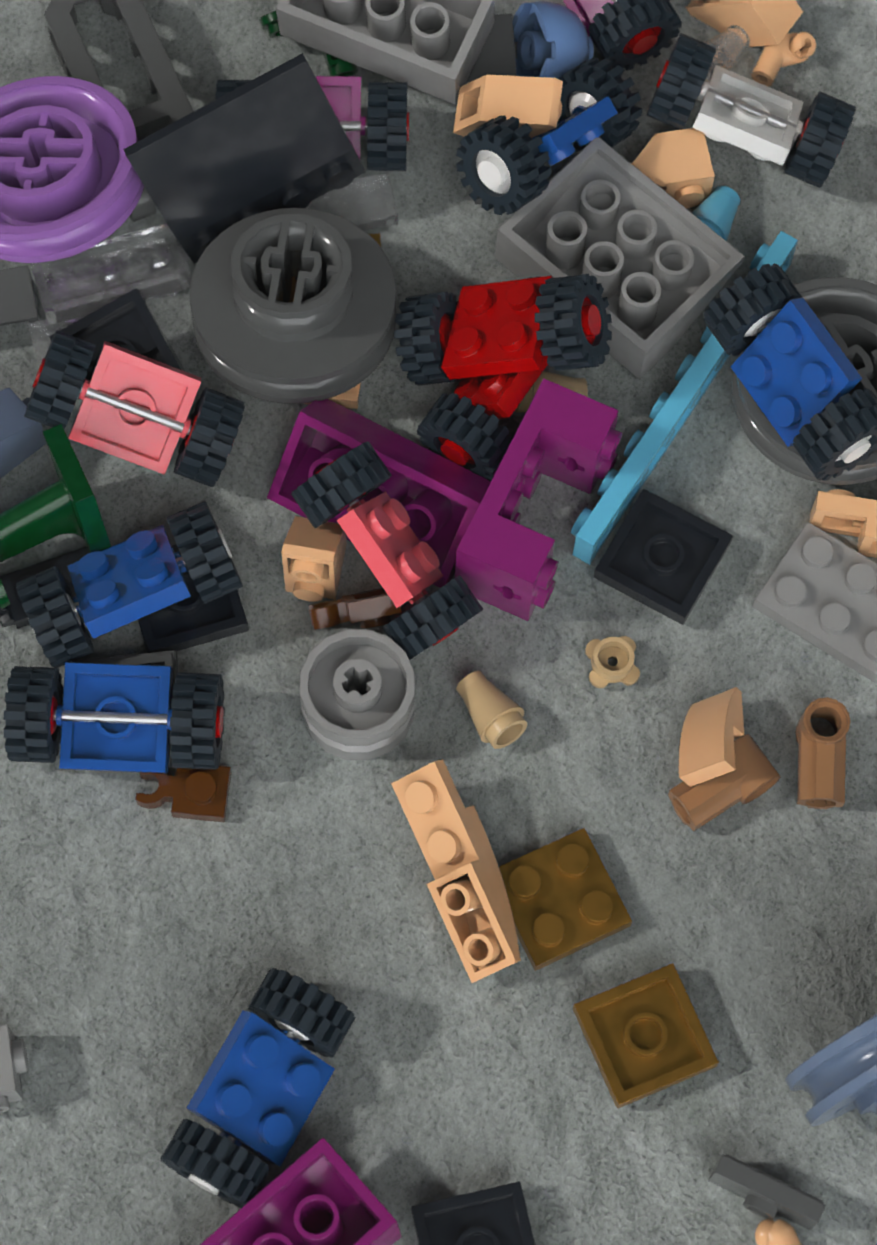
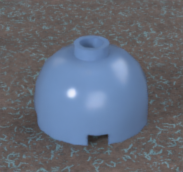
[513,1,594,79]

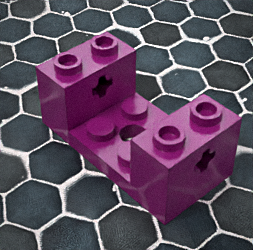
[455,378,622,621]

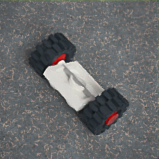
[646,33,856,188]

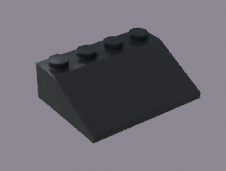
[123,53,366,264]

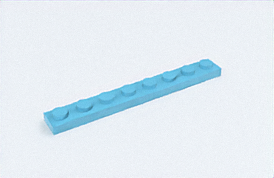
[571,231,798,565]

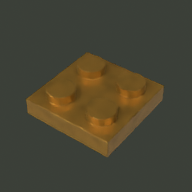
[499,828,632,971]
[573,963,719,1109]

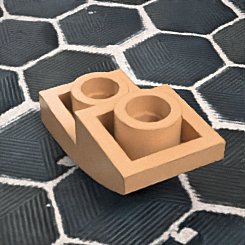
[679,687,744,787]

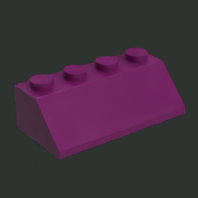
[267,399,491,588]
[200,1137,402,1245]

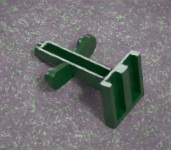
[0,424,111,610]

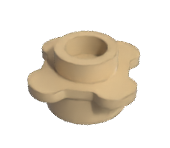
[585,636,640,688]

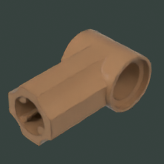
[795,697,851,809]
[668,734,781,831]

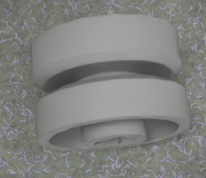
[300,629,415,760]

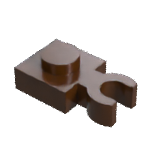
[308,588,402,630]
[136,766,232,823]

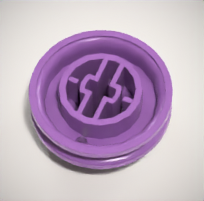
[0,76,144,263]

